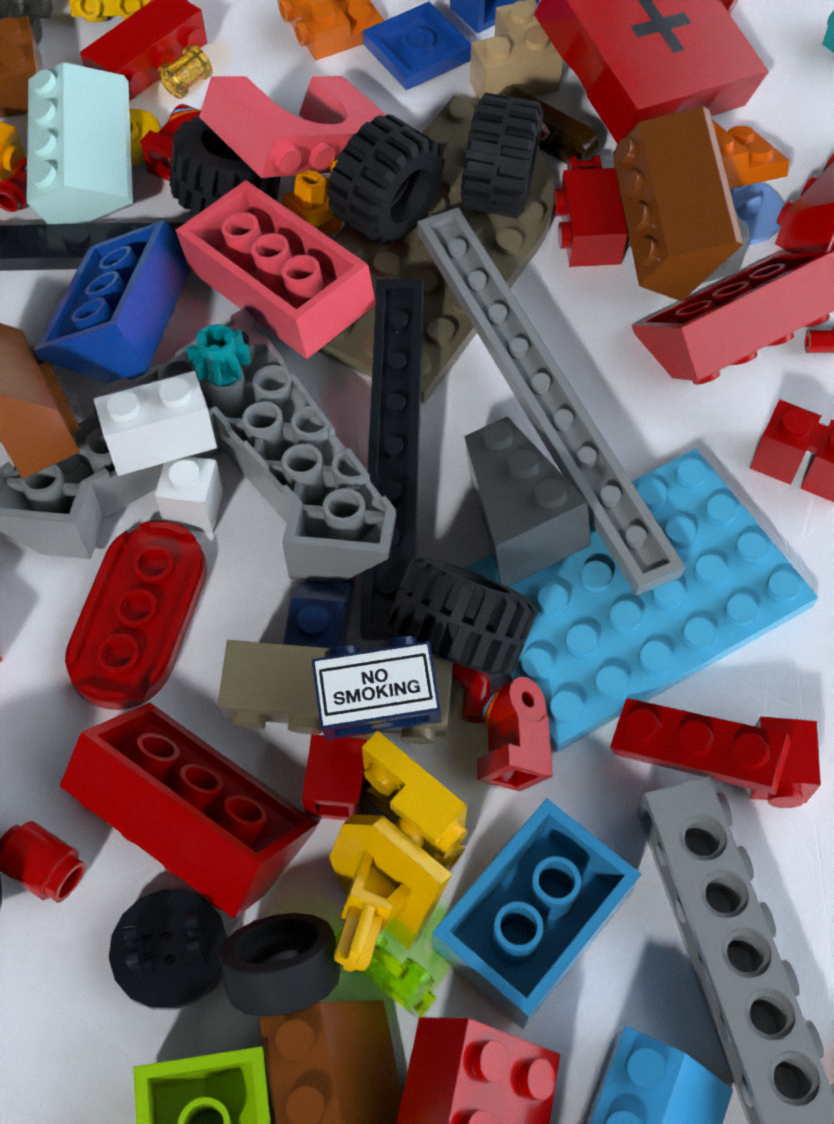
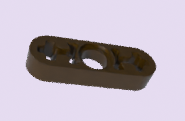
[498,86,599,164]

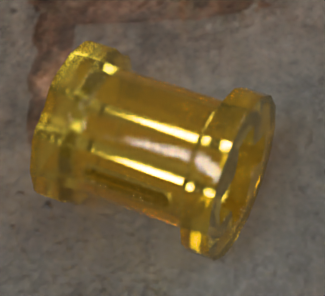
[158,44,213,99]

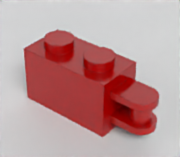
[553,155,628,267]

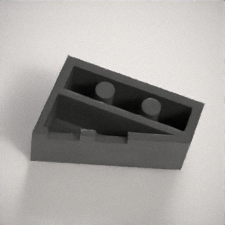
[464,416,591,587]

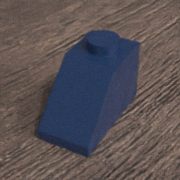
[283,580,355,648]

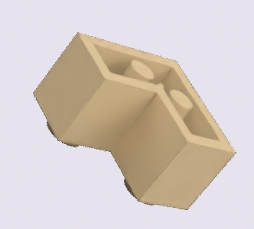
[470,0,563,101]

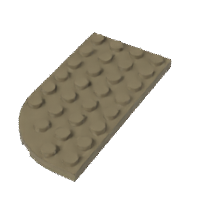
[318,95,554,404]

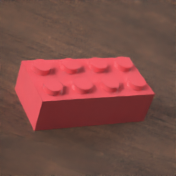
[176,180,376,359]

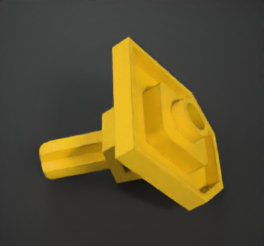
[329,814,452,973]

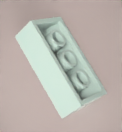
[27,62,133,224]

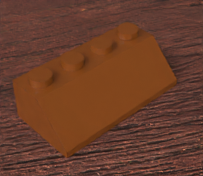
[613,106,743,301]
[0,323,81,479]
[259,1000,402,1124]

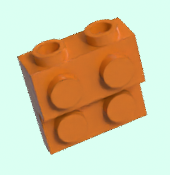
[278,0,384,61]
[712,119,789,189]

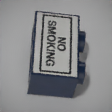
[312,636,441,741]

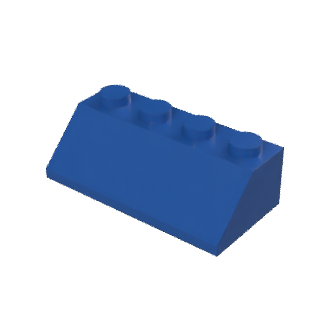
[34,220,190,384]

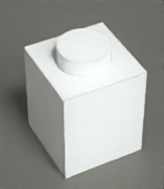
[154,456,224,534]

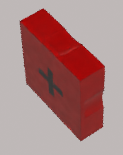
[534,0,769,144]

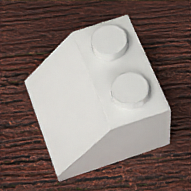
[94,371,217,476]

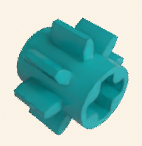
[186,324,251,386]

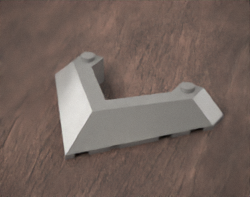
[0,307,396,583]

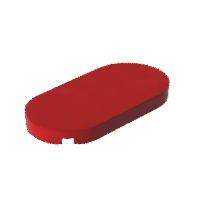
[65,520,207,710]

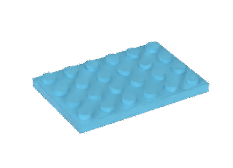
[465,448,818,752]

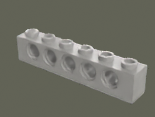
[637,776,834,1124]

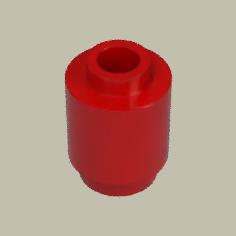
[0,821,86,903]

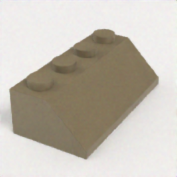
[217,640,453,744]

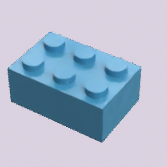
[431,798,641,1029]

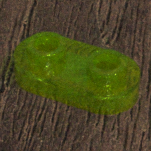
[334,922,437,1019]

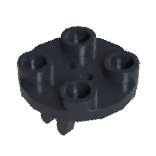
[109,889,228,1010]

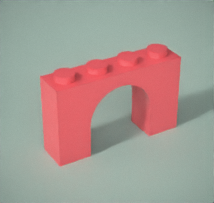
[199,76,386,178]

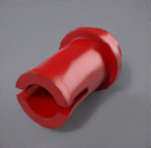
[0,158,27,212]

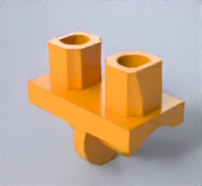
[282,160,341,236]

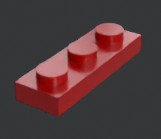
[610,698,791,795]

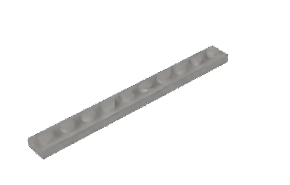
[417,208,685,596]

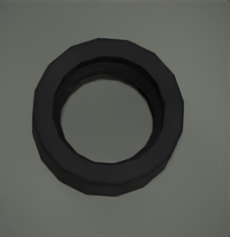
[219,913,341,1017]

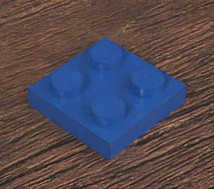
[362,1,471,90]

